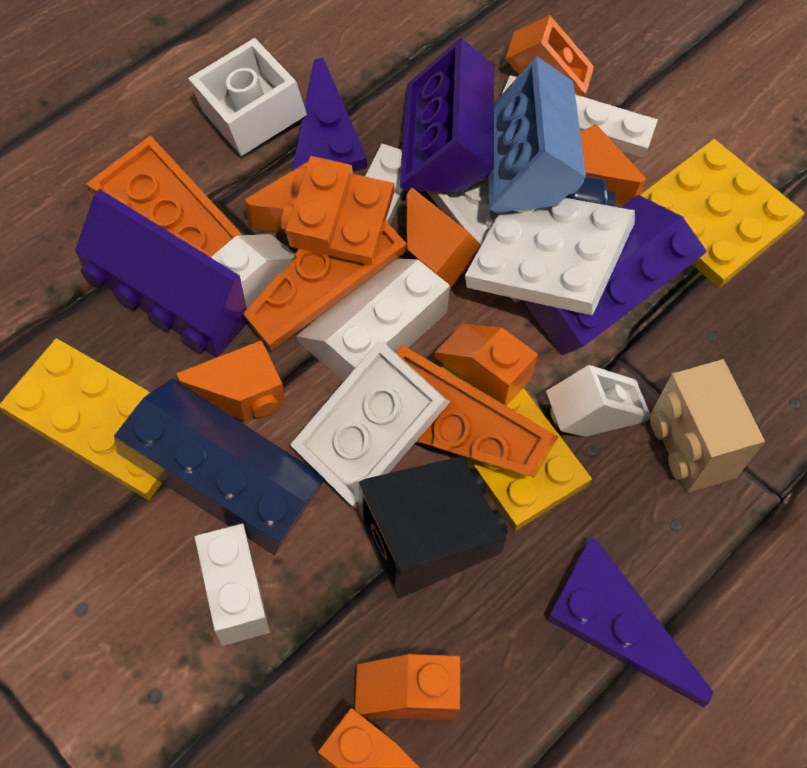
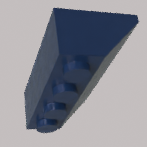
[114,378,325,556]

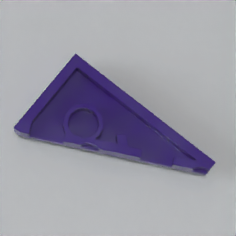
[292,58,367,172]
[547,537,714,707]

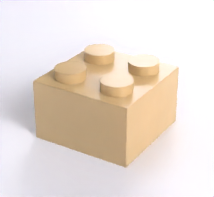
[650,359,765,493]

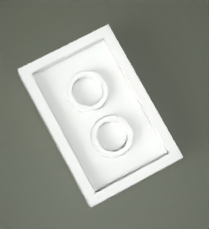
[290,340,450,508]

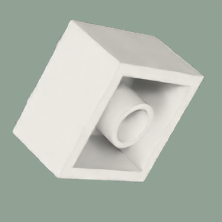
[188,38,307,156]

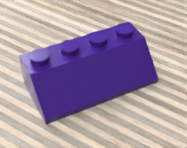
[399,37,494,191]
[75,189,248,358]
[523,195,707,355]

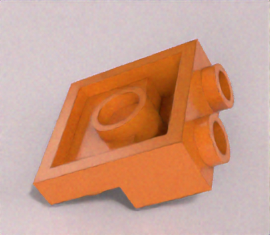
[281,156,395,265]

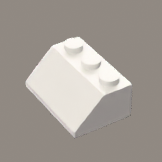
[296,259,450,382]

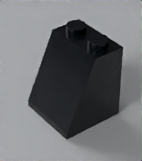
[358,456,508,599]

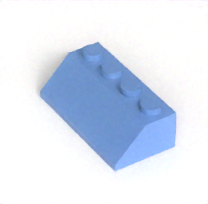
[488,56,586,213]

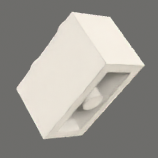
[194,524,270,646]

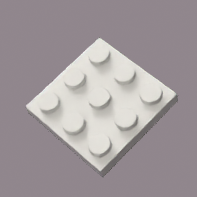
[465,198,635,315]

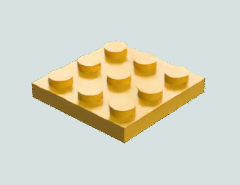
[640,139,805,288]

